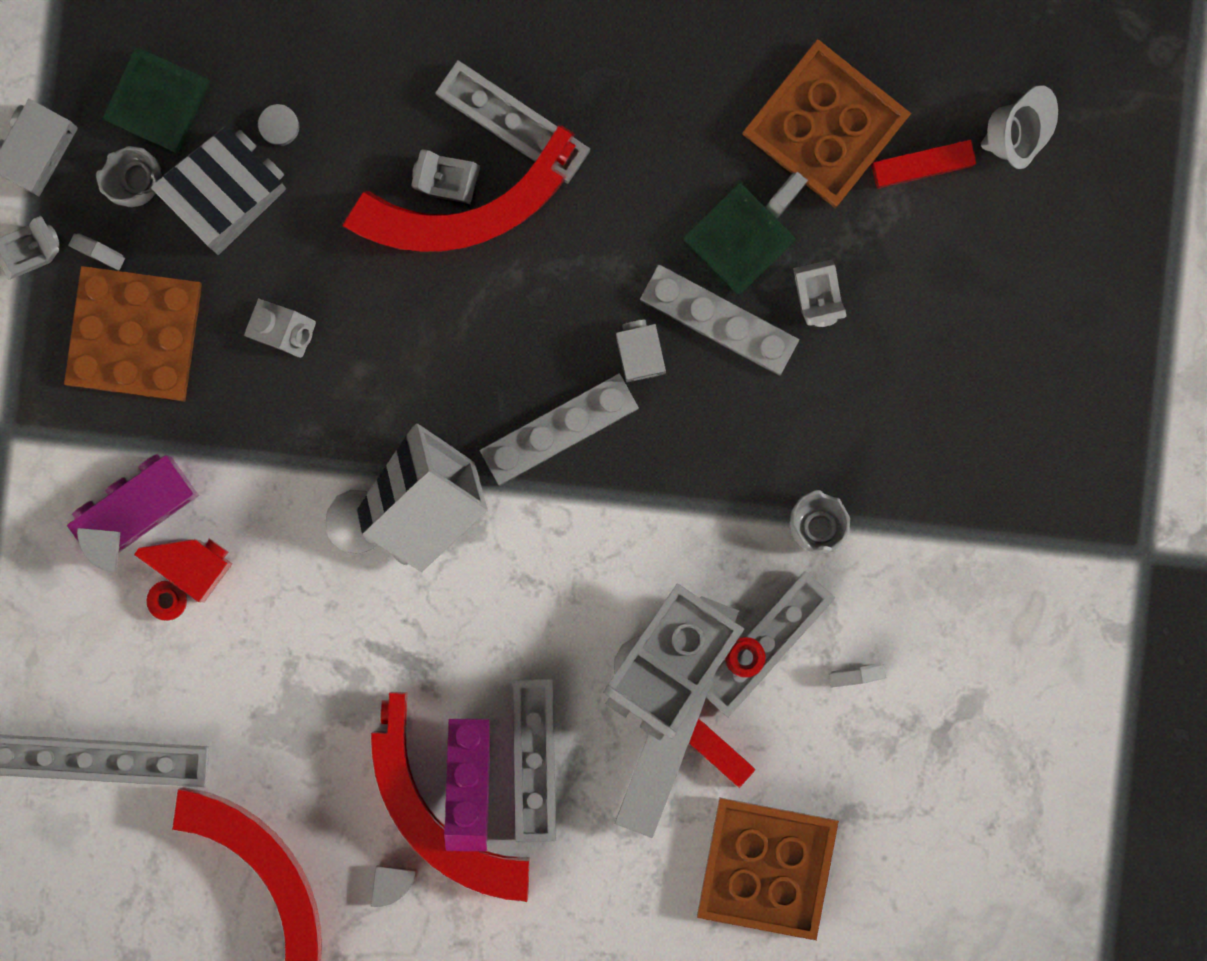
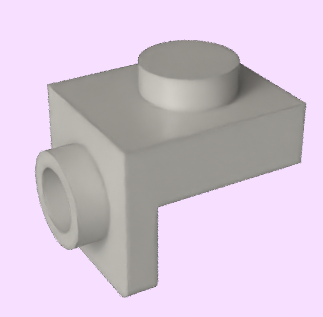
[411,149,480,204]
[0,216,59,280]
[793,260,846,327]
[244,298,316,358]

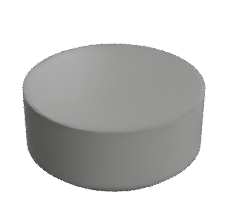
[258,104,299,146]

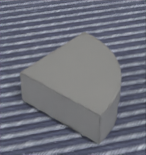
[764,172,808,221]
[68,233,125,271]
[77,528,121,573]
[829,663,886,688]
[371,865,417,907]

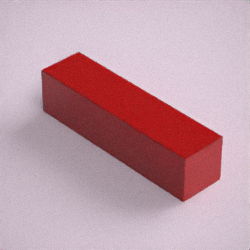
[871,140,976,189]
[689,718,756,788]

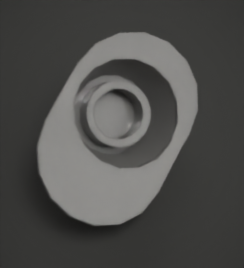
[981,85,1058,169]

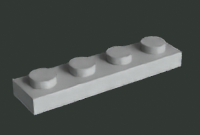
[436,60,590,184]
[640,265,800,376]
[479,373,639,486]
[706,571,835,718]
[513,679,556,842]

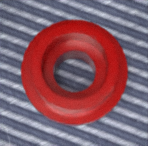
[146,581,187,621]
[725,637,766,678]

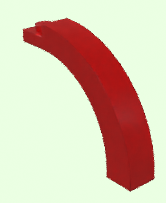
[342,125,576,252]
[371,692,530,902]
[172,787,322,961]

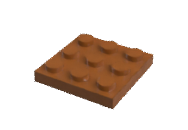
[742,39,911,209]
[64,266,202,402]
[697,797,839,941]

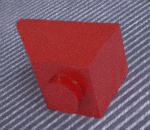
[134,538,233,602]

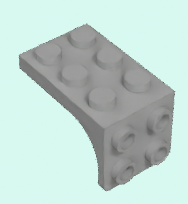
[603,583,744,741]

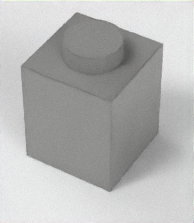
[616,320,666,383]

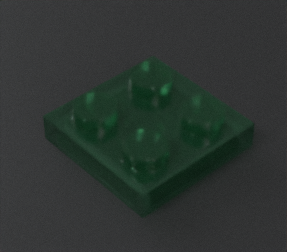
[102,47,211,154]
[683,183,796,296]

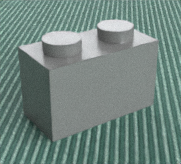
[0,98,78,197]

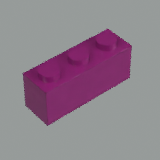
[67,454,199,552]
[444,719,491,851]

